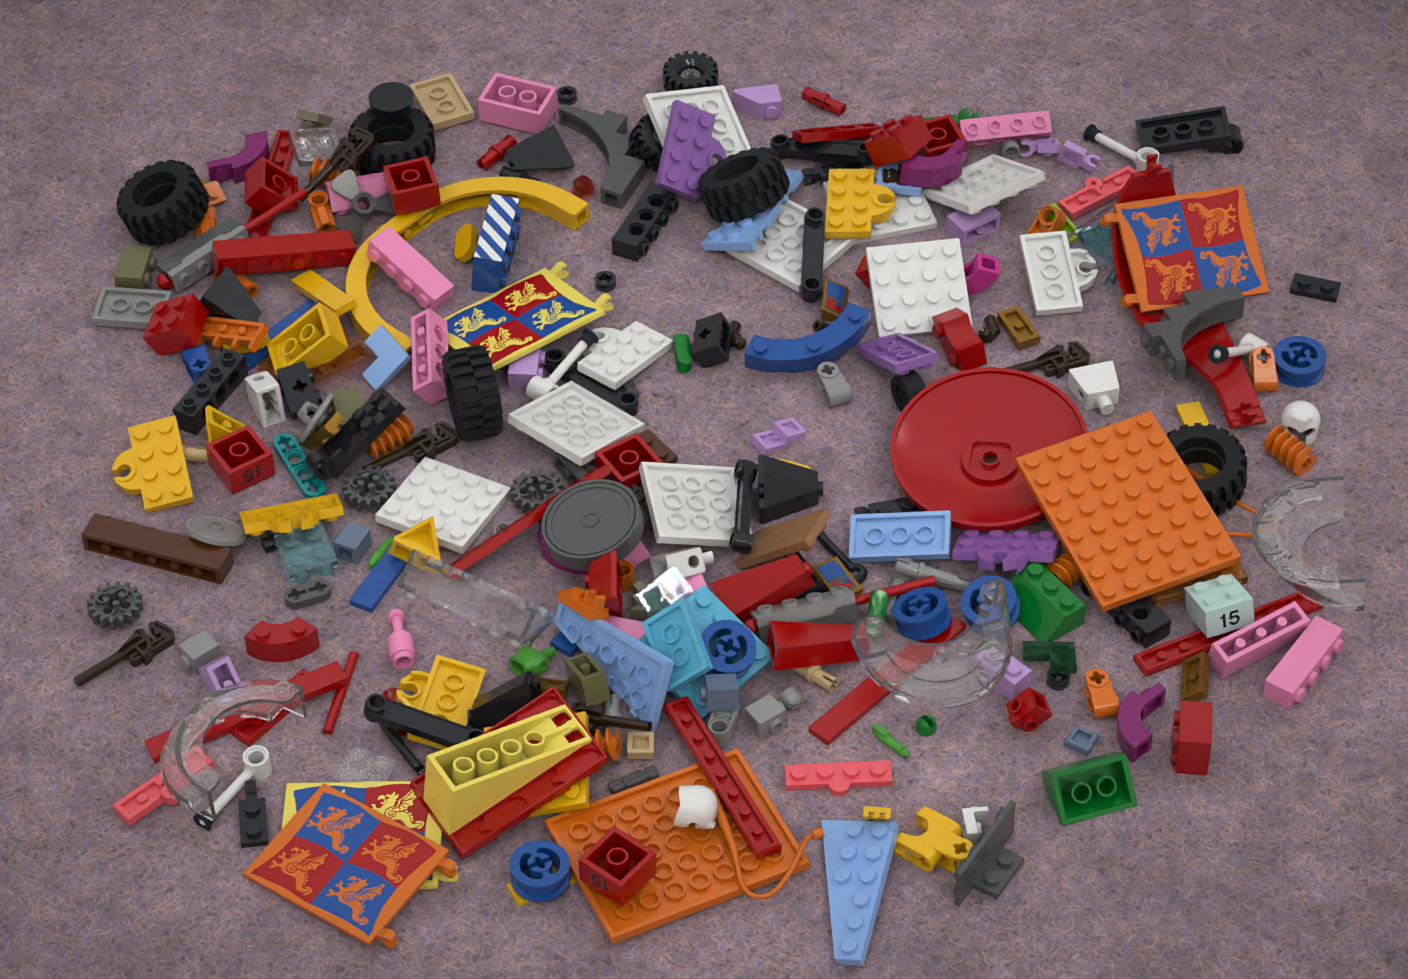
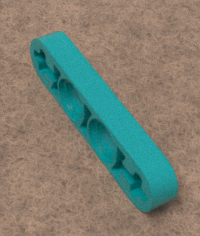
[273,433,326,499]

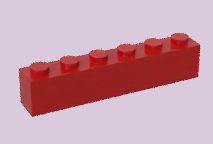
[211,230,356,277]

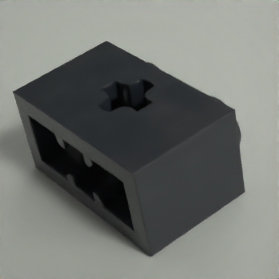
[691,312,732,368]
[276,361,322,420]

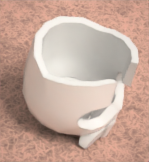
[1280,400,1321,445]
[674,785,718,829]

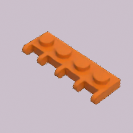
[197,316,270,353]

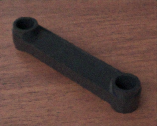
[770,134,874,166]
[800,207,825,303]
[545,349,639,416]
[729,459,758,554]
[363,693,484,747]

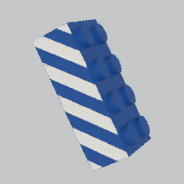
[471,194,522,293]

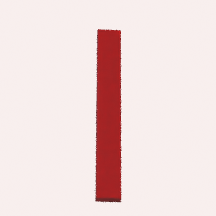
[248,129,300,238]
[439,465,611,580]
[1133,587,1324,677]
[808,615,966,746]
[144,661,348,764]
[663,696,782,860]

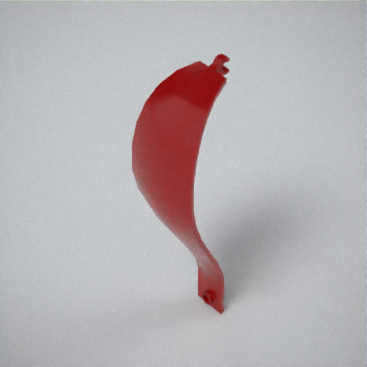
[1112,154,1266,429]

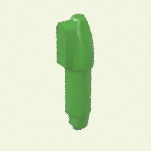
[368,536,394,570]
[872,724,910,758]

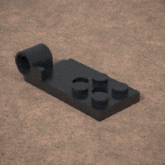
[1135,106,1244,154]
[305,387,405,480]

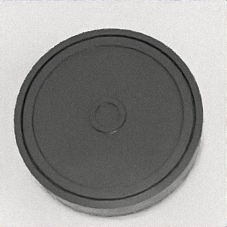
[541,479,644,571]

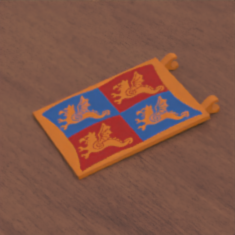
[1100,185,1270,313]
[243,783,458,949]

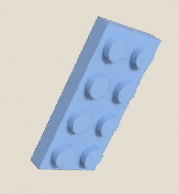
[849,510,952,563]

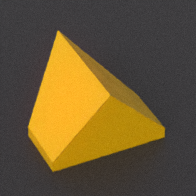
[205,405,246,443]
[388,516,440,574]

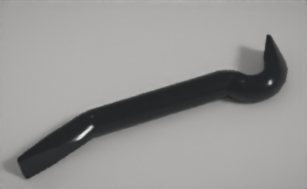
[817,531,868,584]
[378,723,426,777]

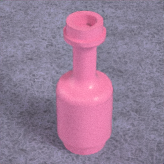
[387,609,416,670]

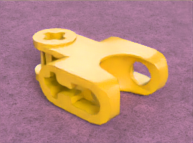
[894,806,973,873]

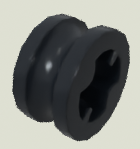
[557,86,577,105]
[595,271,616,292]
[1046,666,1070,691]

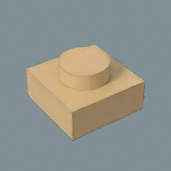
[627,732,654,759]

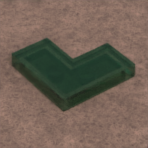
[1022,641,1077,674]

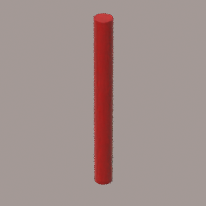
[322,651,359,735]

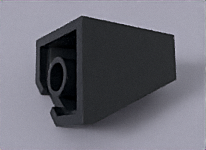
[504,125,575,170]
[200,267,262,322]
[758,455,823,524]
[468,671,543,731]

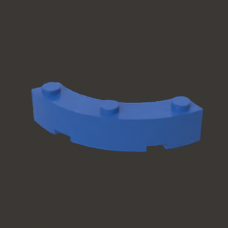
[744,302,871,373]

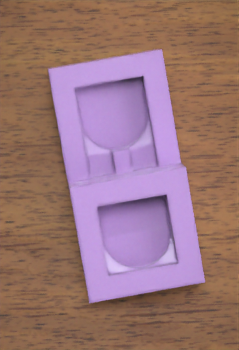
[750,417,807,456]

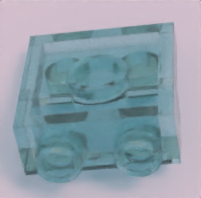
[274,521,338,583]

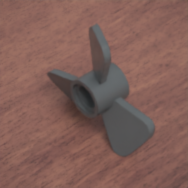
[331,169,396,243]

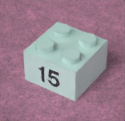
[1184,574,1255,638]

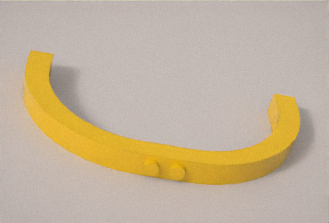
[346,177,590,370]

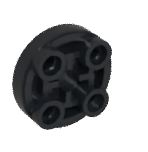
[369,82,414,121]

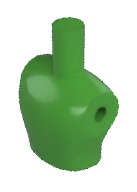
[509,646,556,676]

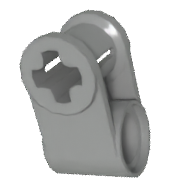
[817,362,853,408]
[708,705,742,750]

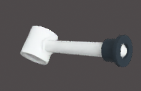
[1083,124,1159,172]
[526,328,599,400]
[1208,333,1271,364]
[193,745,272,831]

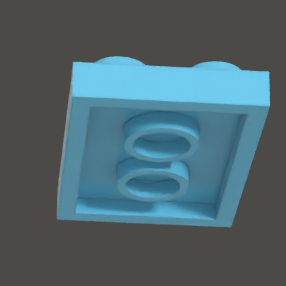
[642,598,713,693]

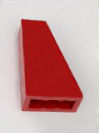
[710,554,816,624]
[766,621,868,670]

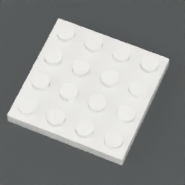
[643,85,751,165]
[922,154,1045,215]
[822,170,937,244]
[726,200,856,293]
[865,238,973,338]
[507,381,645,466]
[375,457,511,554]
[639,462,752,547]

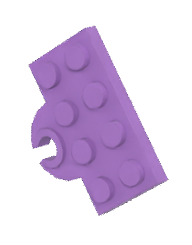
[655,100,727,201]
[952,530,1061,573]

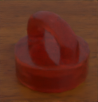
[572,175,595,198]

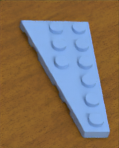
[701,169,804,251]
[554,601,674,732]
[821,820,900,966]

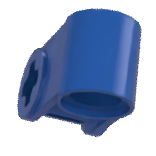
[181,344,211,384]

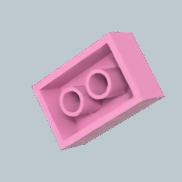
[478,73,558,134]

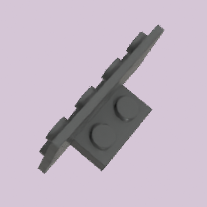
[953,800,1024,907]

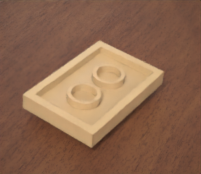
[409,73,475,131]

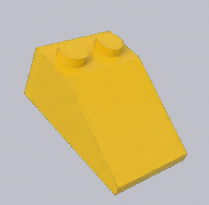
[267,302,349,376]

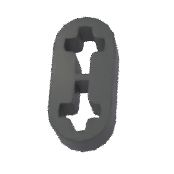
[284,579,332,609]

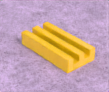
[863,806,892,821]

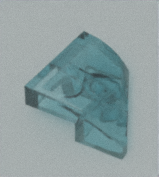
[632,565,696,616]

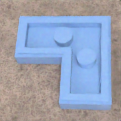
[362,325,412,391]

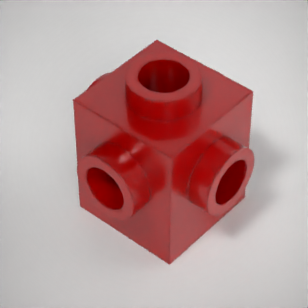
[1006,687,1052,732]

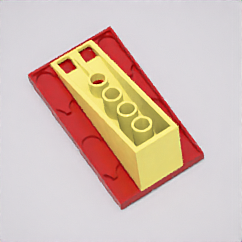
[410,686,608,860]

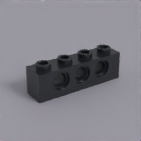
[612,182,679,262]
[173,348,248,435]
[1080,578,1171,649]

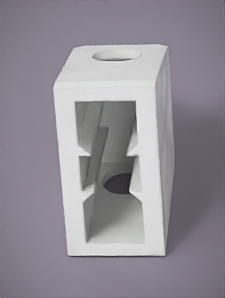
[1068,361,1119,415]
[245,371,286,428]
[649,547,714,582]

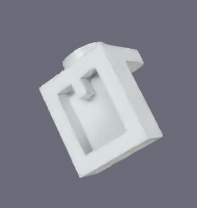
[961,806,989,844]

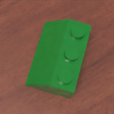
[998,562,1086,647]
[1041,751,1138,826]

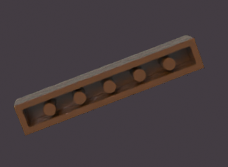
[81,513,234,585]

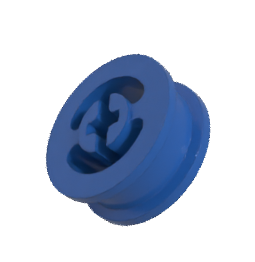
[1273,336,1326,387]
[961,575,1021,636]
[892,587,952,641]
[701,620,756,680]
[510,840,571,902]

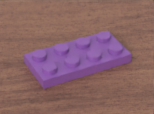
[856,333,940,375]

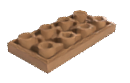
[735,508,831,569]

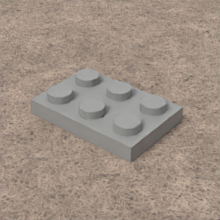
[92,286,172,329]

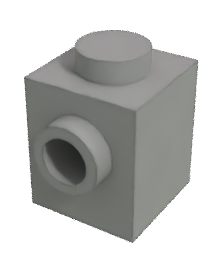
[179,630,221,675]
[745,694,787,739]

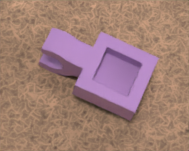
[1020,138,1060,157]
[1057,140,1101,173]

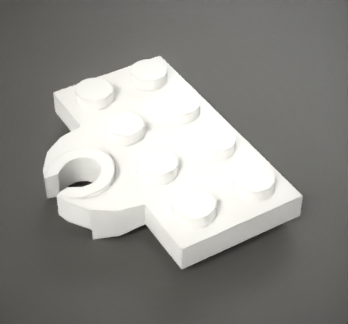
[1019,231,1098,316]
[577,321,674,390]

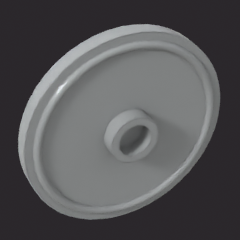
[297,391,335,444]
[184,515,247,546]

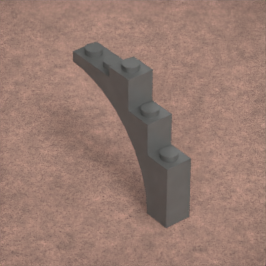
[559,103,645,210]
[1140,286,1245,381]

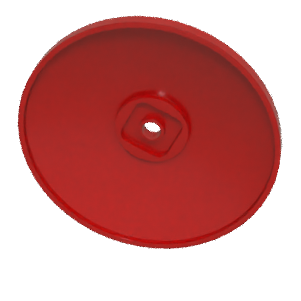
[890,367,1088,532]

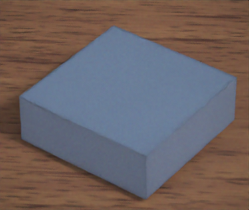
[1064,724,1099,756]

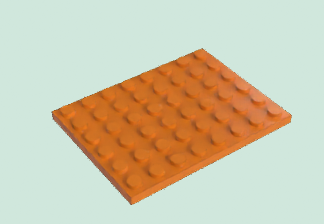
[1015,411,1241,612]
[544,748,810,945]

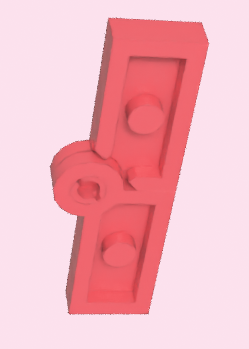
[1058,165,1136,220]
[113,747,215,826]
[784,760,892,797]

